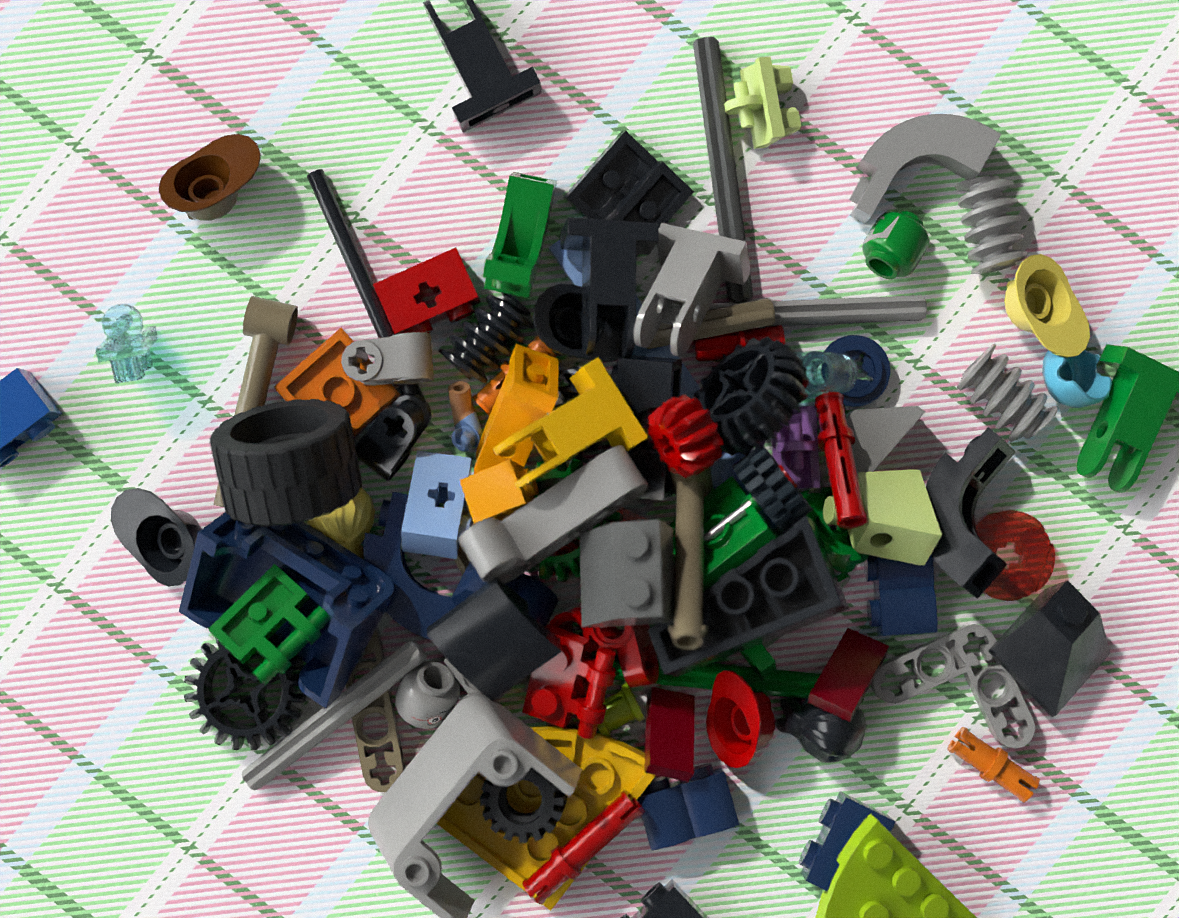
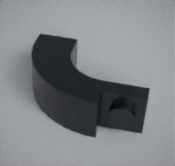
[926,427,1016,599]

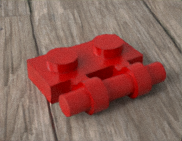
[522,624,616,739]

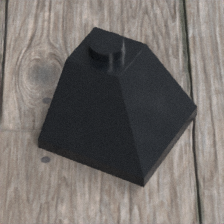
[988,580,1110,717]

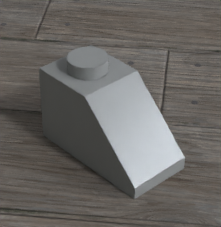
[818,406,925,473]

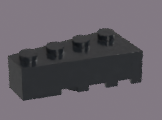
[648,515,849,677]

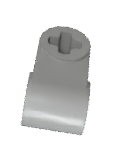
[341,332,434,386]

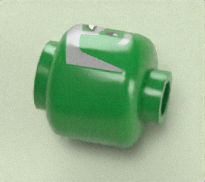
[862,211,930,279]

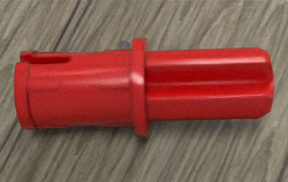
[693,325,785,362]

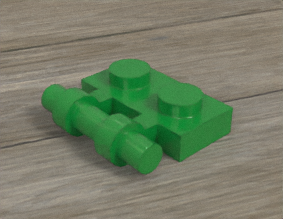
[208,564,331,685]

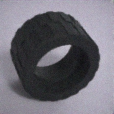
[209,399,362,526]

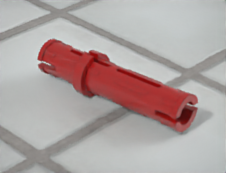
[814,392,867,529]
[522,790,644,905]

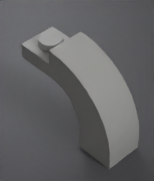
[849,114,1001,224]

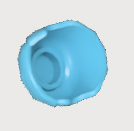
[1042,350,1112,408]

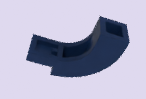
[363,492,456,640]

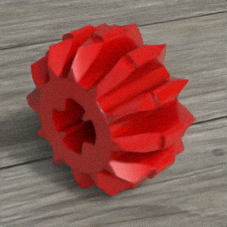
[648,394,723,478]

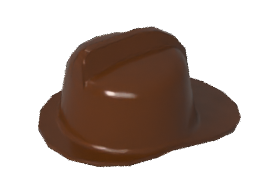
[158,134,261,221]

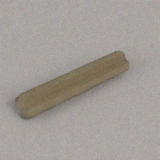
[646,299,775,349]

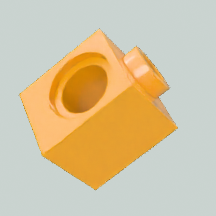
[459,460,539,524]

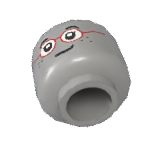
[395,660,460,729]

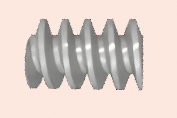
[955,175,1028,275]
[957,343,1059,442]

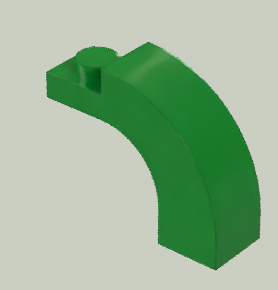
[482,172,557,298]

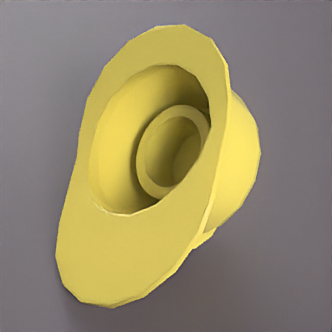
[1004,254,1090,358]

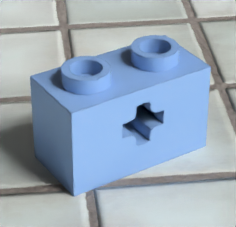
[401,450,472,559]

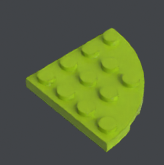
[815,813,977,918]

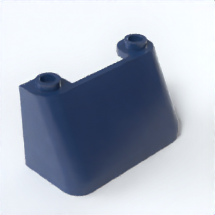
[179,512,394,709]

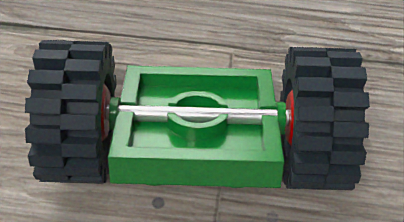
[668,447,813,592]

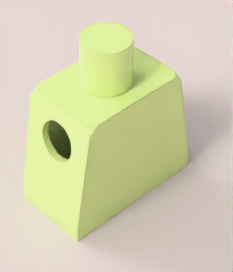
[823,469,942,565]

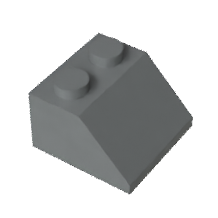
[579,519,675,628]

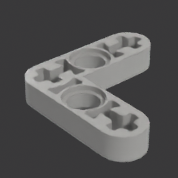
[871,624,1036,749]

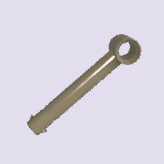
[213,296,298,507]
[669,466,713,649]

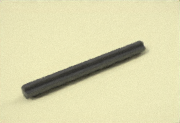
[693,37,753,302]

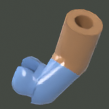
[447,381,483,452]

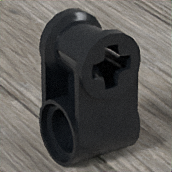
[356,393,432,482]

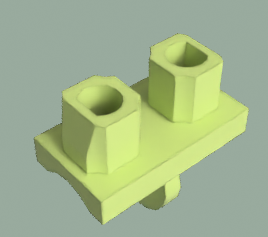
[724,56,801,149]

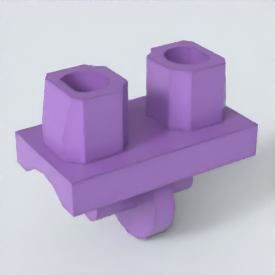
[771,406,820,489]

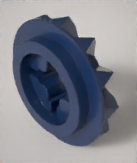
[817,335,891,408]

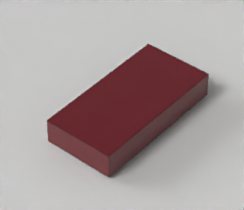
[808,627,889,722]
[644,686,695,782]

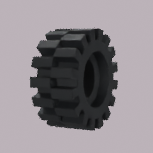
[480,767,567,843]

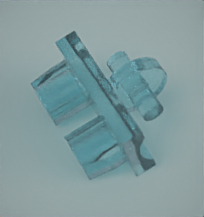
[95,303,158,383]

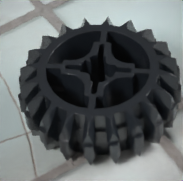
[693,336,810,456]
[184,634,308,751]

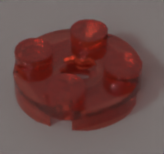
[975,510,1055,601]

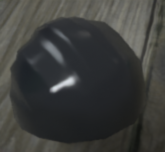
[775,698,867,763]

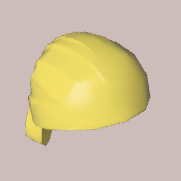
[307,487,375,559]

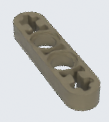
[346,626,405,792]

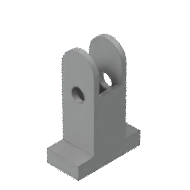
[634,223,750,357]

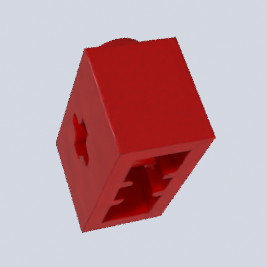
[373,247,481,335]

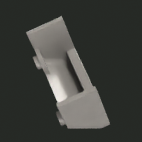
[368,692,582,918]

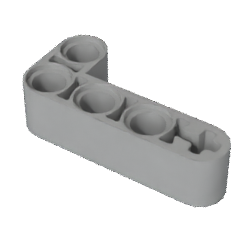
[458,445,648,584]

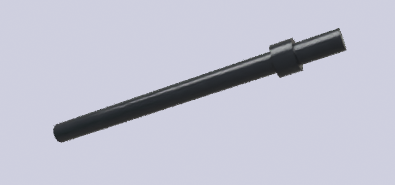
[307,169,425,399]

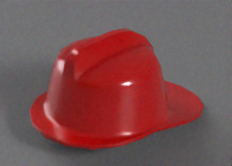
[706,670,775,768]

